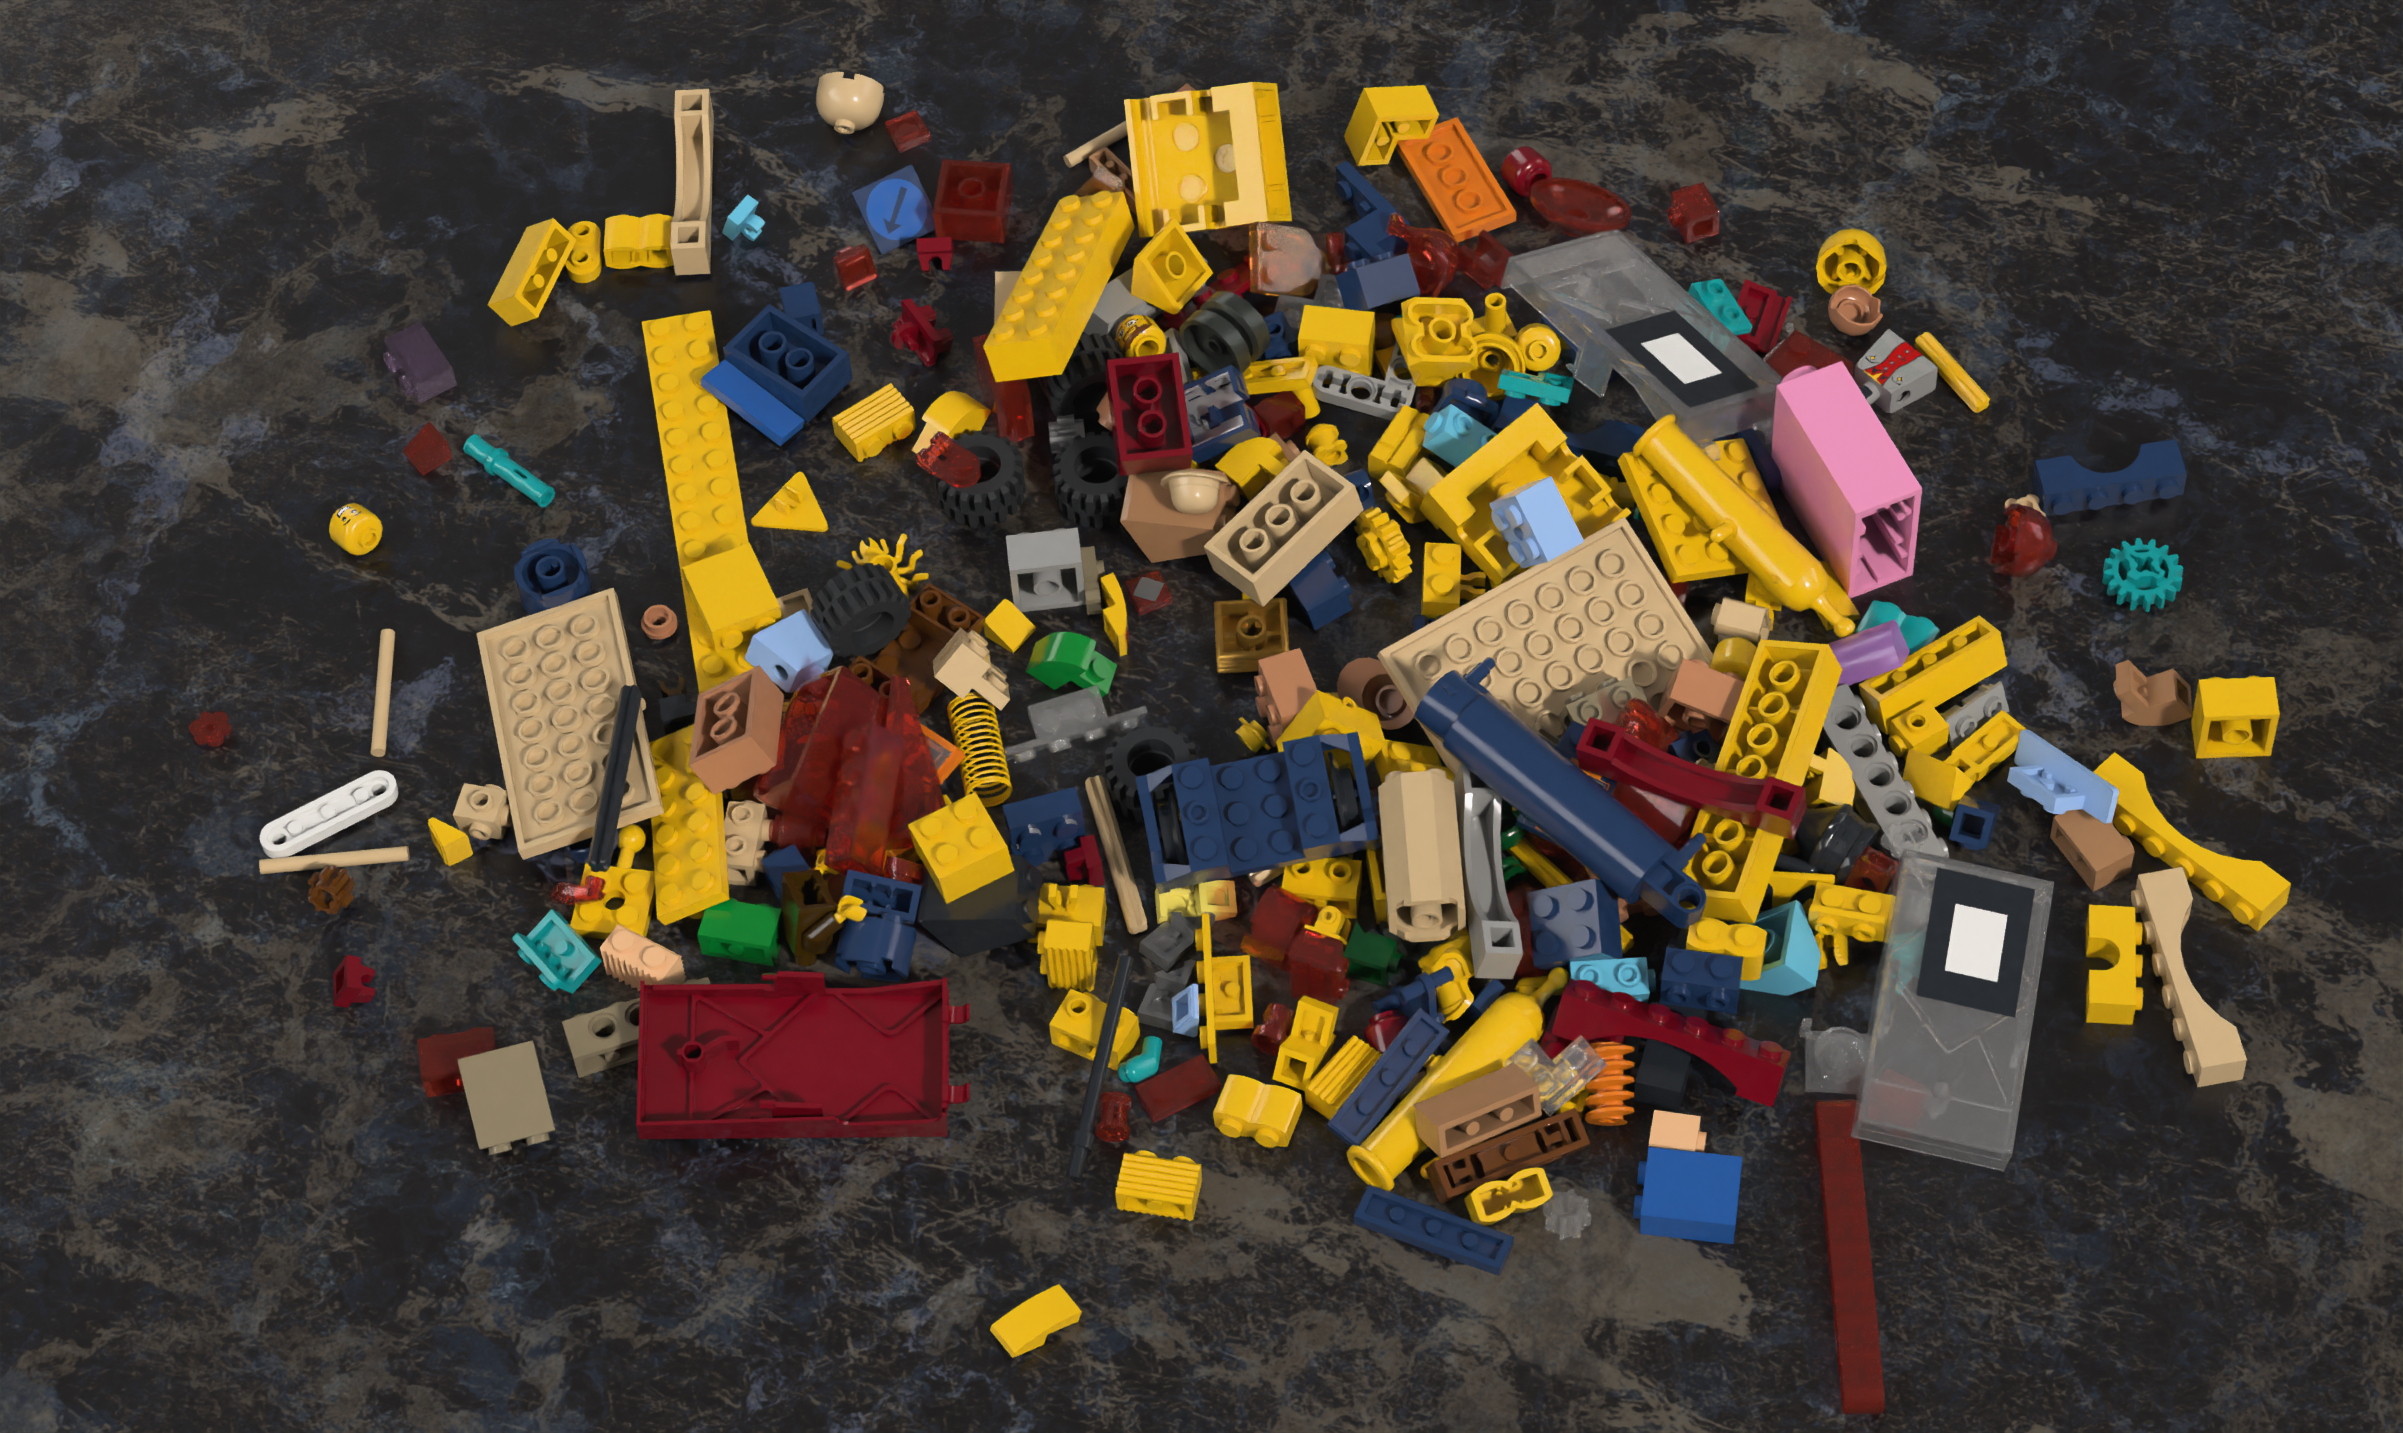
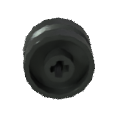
[1179,291,1271,375]

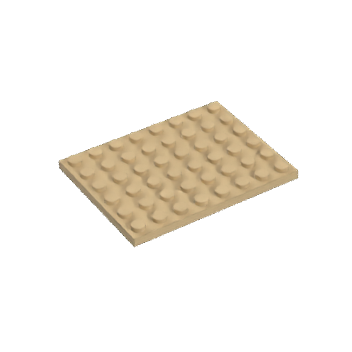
[1377,517,1713,776]

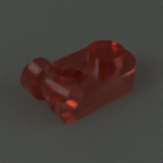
[915,431,981,488]
[883,856,924,886]

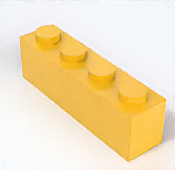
[1859,615,2007,735]

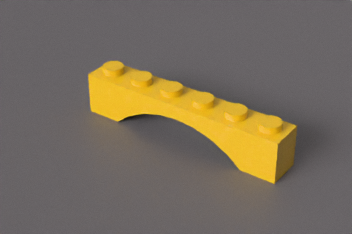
[2093,752,2291,932]

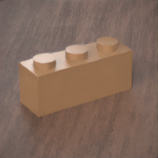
[1414,1063,1542,1158]

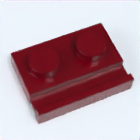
[1731,279,1792,358]

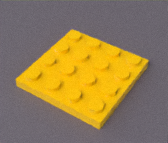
[1618,438,1783,584]

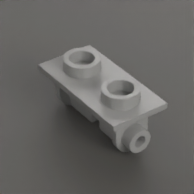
[1940,681,2009,749]

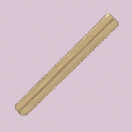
[1085,775,1148,934]

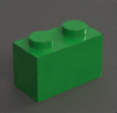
[697,897,784,967]

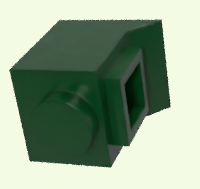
[1343,921,1403,988]

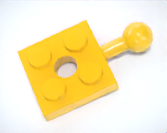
[570,824,656,939]

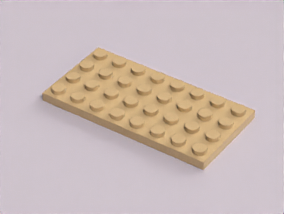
[477,588,664,860]

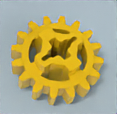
[1354,507,1413,584]

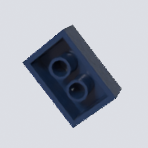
[723,304,853,424]

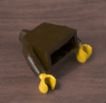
[782,849,867,966]

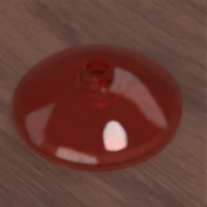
[1529,177,1632,237]

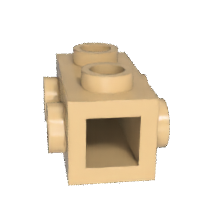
[724,800,774,887]

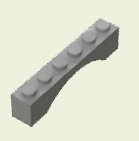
[1454,763,1523,979]

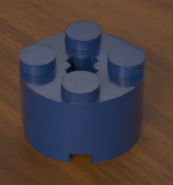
[514,538,592,615]
[833,913,917,983]

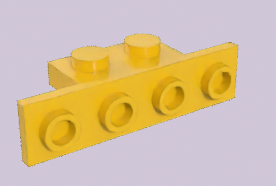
[1195,913,1254,1064]

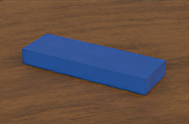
[700,359,805,446]

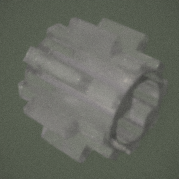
[1543,1189,1591,1240]

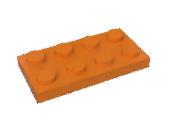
[1395,117,1516,244]

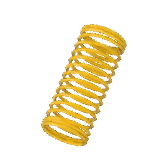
[947,692,1012,807]

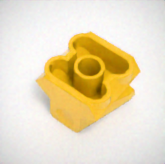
[1391,297,1477,387]

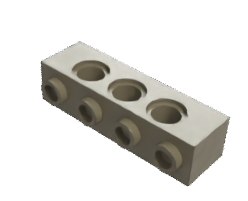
[562,977,710,1078]

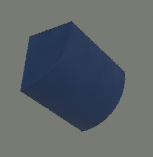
[840,869,922,924]

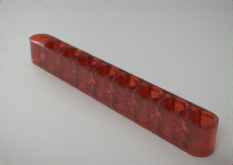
[1814,1099,1885,1415]

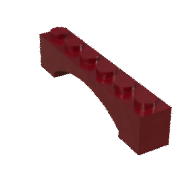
[1576,717,1807,840]
[1551,979,1791,1107]

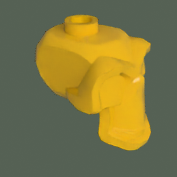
[1418,927,1475,1024]

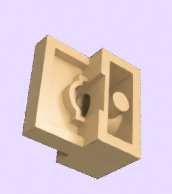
[933,627,1010,710]

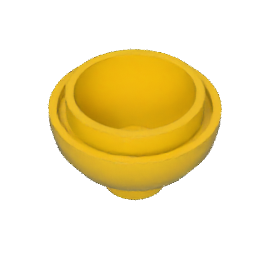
[1456,331,1526,401]

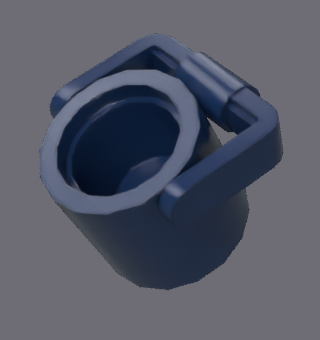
[1433,378,1499,429]

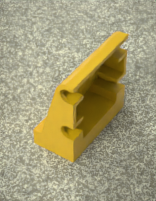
[1124,82,1292,238]
[1419,403,1631,586]

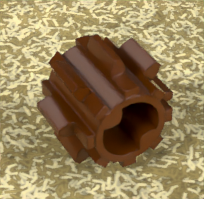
[307,865,355,914]

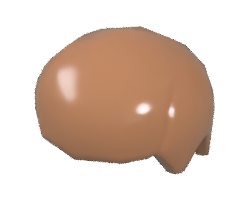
[1828,284,1883,336]

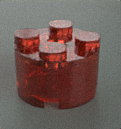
[1240,883,1319,973]

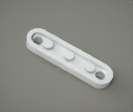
[260,770,398,858]

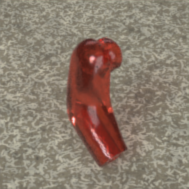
[1415,386,1443,415]
[550,875,606,905]

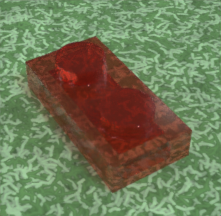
[1135,1054,1221,1123]

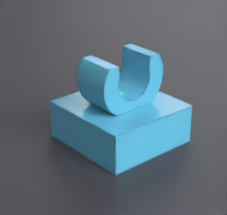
[722,195,765,242]

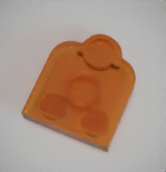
[1249,221,1330,299]

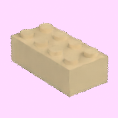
[1203,450,1364,607]

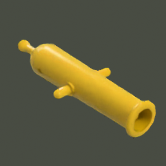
[1633,414,1855,639]
[1346,967,1570,1192]

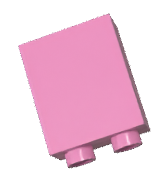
[1771,361,1922,599]

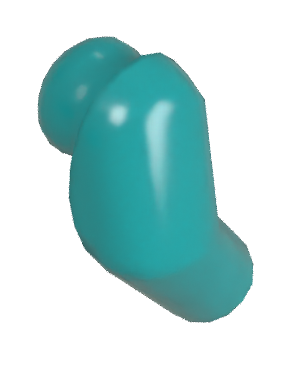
[1118,1036,1162,1083]

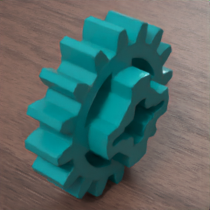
[2102,538,2183,612]

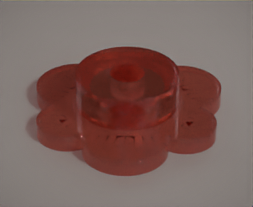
[189,711,232,747]

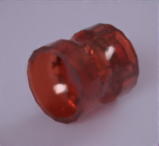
[1251,1003,1296,1056]

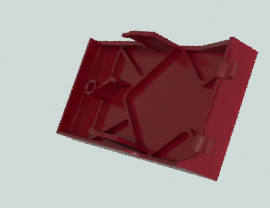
[636,971,970,1139]

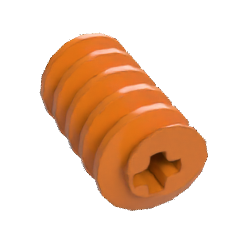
[1585,1042,1634,1126]

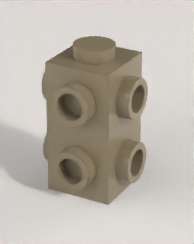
[1559,677,1647,732]

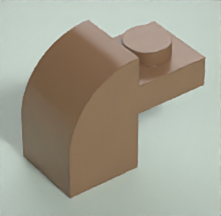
[2113,660,2193,726]

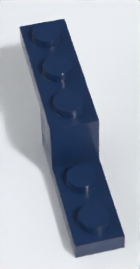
[1335,160,1419,307]

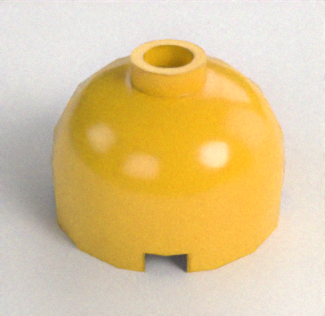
[1816,228,1887,295]

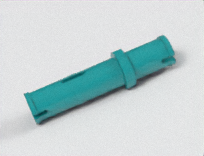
[463,434,555,508]

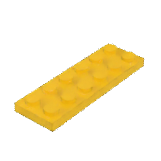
[649,724,729,925]

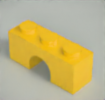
[2086,905,2143,1025]

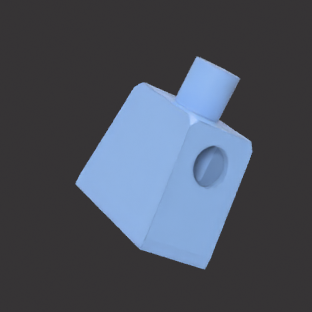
[745,609,834,696]

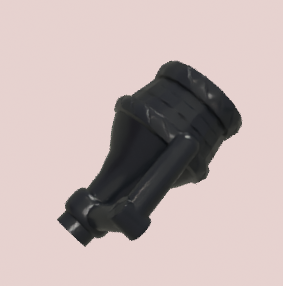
[1774,804,1880,886]

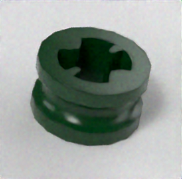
[1502,856,1528,894]

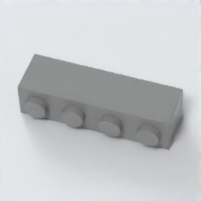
[1083,258,1208,340]

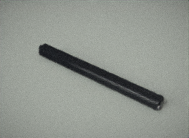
[588,685,642,873]

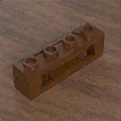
[1425,1108,1590,1205]

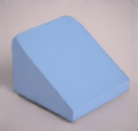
[1172,983,1199,1037]

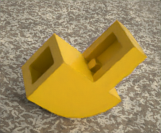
[912,391,991,465]
[1215,437,1290,501]
[1379,457,1448,523]
[1802,748,1855,809]
[1273,995,1339,1091]

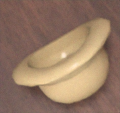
[1160,470,1228,514]

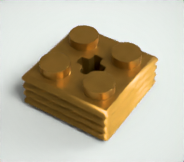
[1214,598,1289,673]

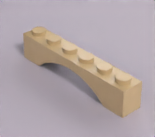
[671,89,714,275]
[2131,867,2247,1087]

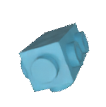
[1422,404,1498,468]
[1568,957,1656,1004]

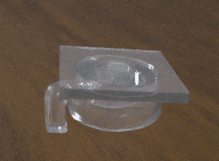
[1799,1018,1873,1095]

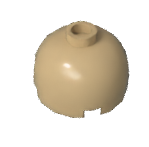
[816,72,884,134]

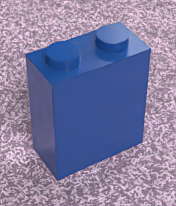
[1633,1147,1742,1244]

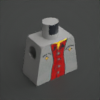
[1854,329,1938,413]

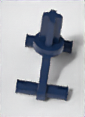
[1372,966,1454,1057]

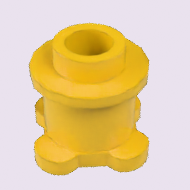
[1305,424,1348,467]

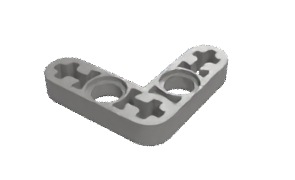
[1311,340,1416,421]

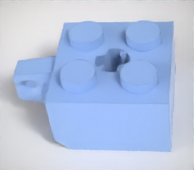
[1489,476,1584,568]

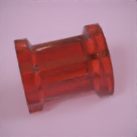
[1095,1092,1132,1142]

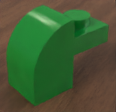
[1026,632,1117,699]

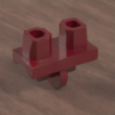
[891,298,954,367]

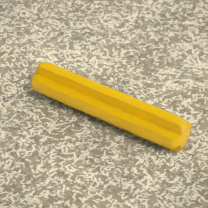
[1915,332,1990,413]

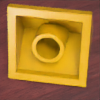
[1131,217,1213,314]

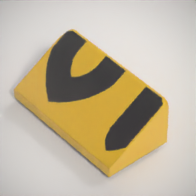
[1759,871,1835,914]

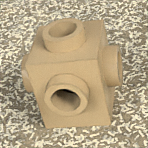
[453,783,513,840]

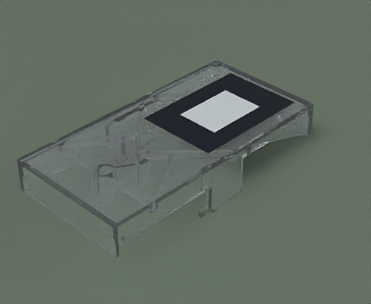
[1501,228,1783,461]
[1851,848,2054,1171]

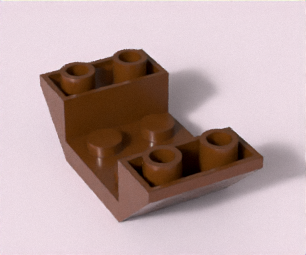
[836,582,985,719]

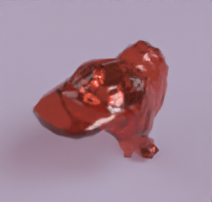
[1387,212,1461,298]
[1615,697,1679,752]

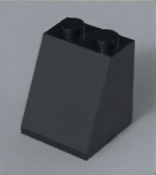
[918,855,1042,958]

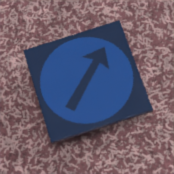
[851,164,942,255]

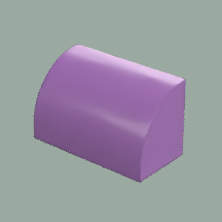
[1829,619,1910,687]

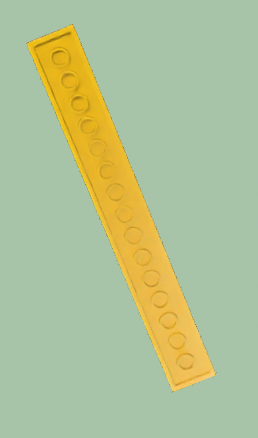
[642,310,786,773]

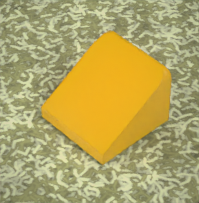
[984,598,1036,653]
[427,817,473,866]

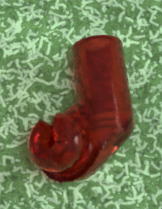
[1326,232,1353,278]

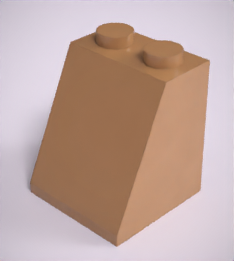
[1120,468,1240,563]

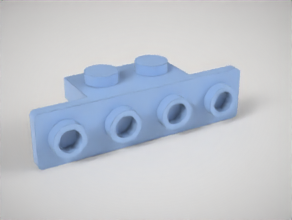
[2007,730,2119,824]

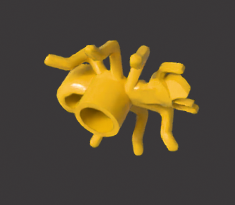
[837,533,929,600]

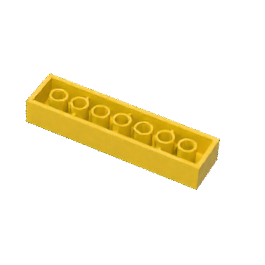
[983,191,1135,382]
[1679,639,1843,924]

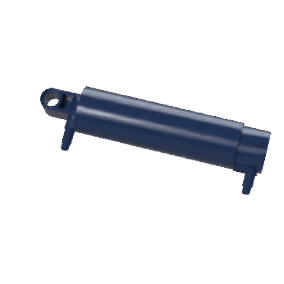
[1414,657,1707,929]

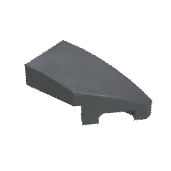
[1139,912,1215,972]
[1137,959,1196,1031]

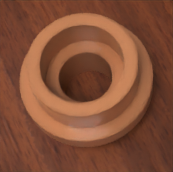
[641,605,678,640]

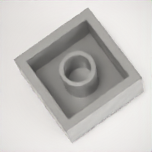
[1006,528,1086,612]

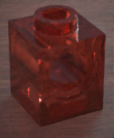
[1844,846,1901,894]

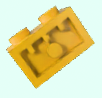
[1808,882,1893,942]

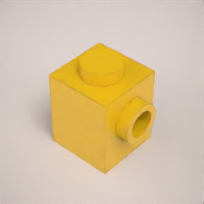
[1888,700,1949,761]

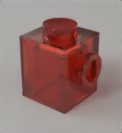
[1667,182,1720,244]

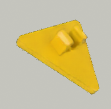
[751,472,828,532]

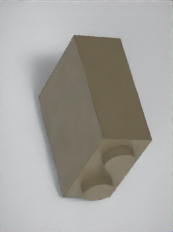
[457,1040,556,1155]

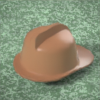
[1337,657,1414,730]

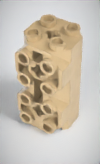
[1378,768,1466,942]

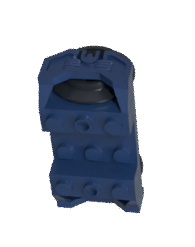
[1135,732,1382,894]

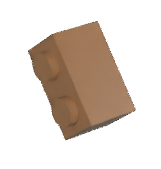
[2050,809,2135,892]

